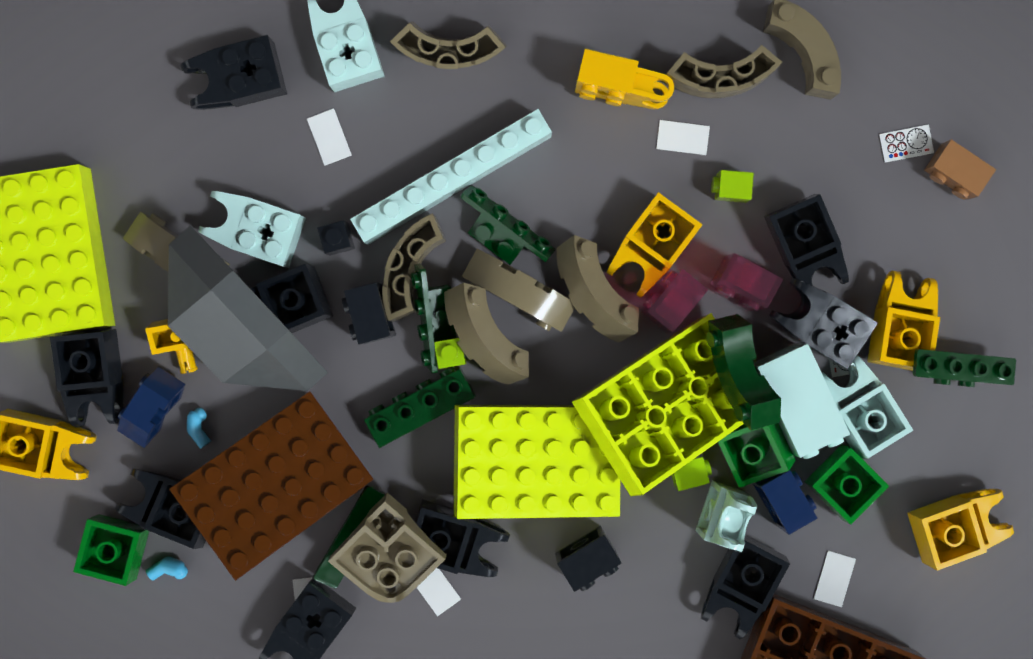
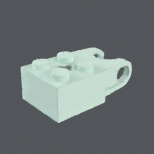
[307,0,385,92]
[198,191,306,268]
[822,356,913,459]
[695,480,757,552]

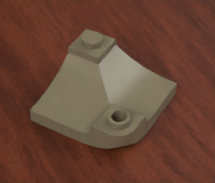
[328,492,446,603]

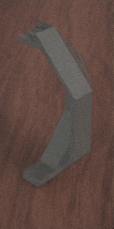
[168,225,328,391]

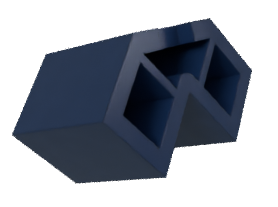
[117,367,185,448]

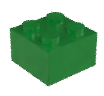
[718,423,796,488]
[804,444,889,525]
[73,514,149,586]

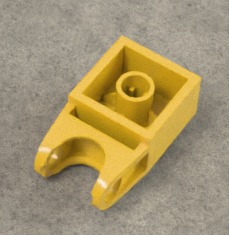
[575,49,674,109]
[606,192,703,298]
[867,271,940,371]
[0,409,97,480]
[907,488,1014,571]

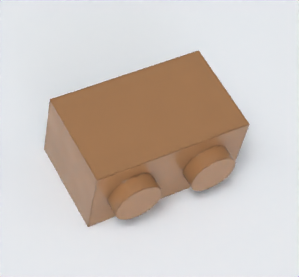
[924,139,997,200]

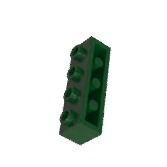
[364,367,476,448]

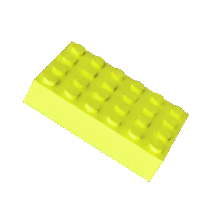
[0,164,115,343]
[572,313,744,496]
[453,405,620,519]

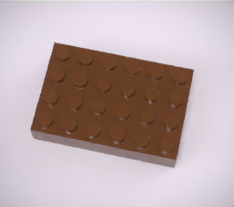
[169,391,374,581]
[741,594,926,659]

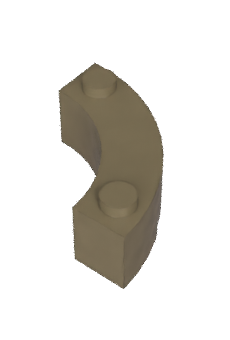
[763,0,841,100]
[390,21,507,69]
[666,45,782,98]
[123,211,230,272]
[382,213,446,322]
[557,235,639,343]
[462,249,575,332]
[444,283,529,385]

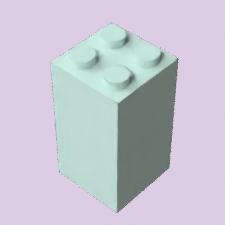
[753,343,850,459]

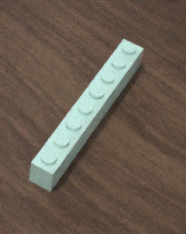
[350,109,552,245]

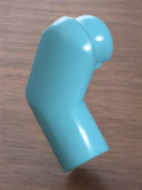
[186,408,211,449]
[146,557,188,581]

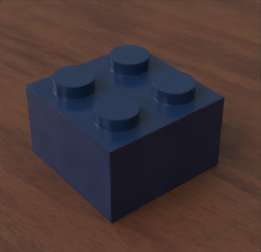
[752,470,818,535]

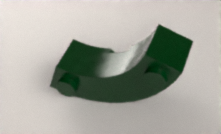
[706,314,781,430]

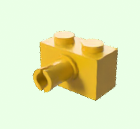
[145,319,198,374]

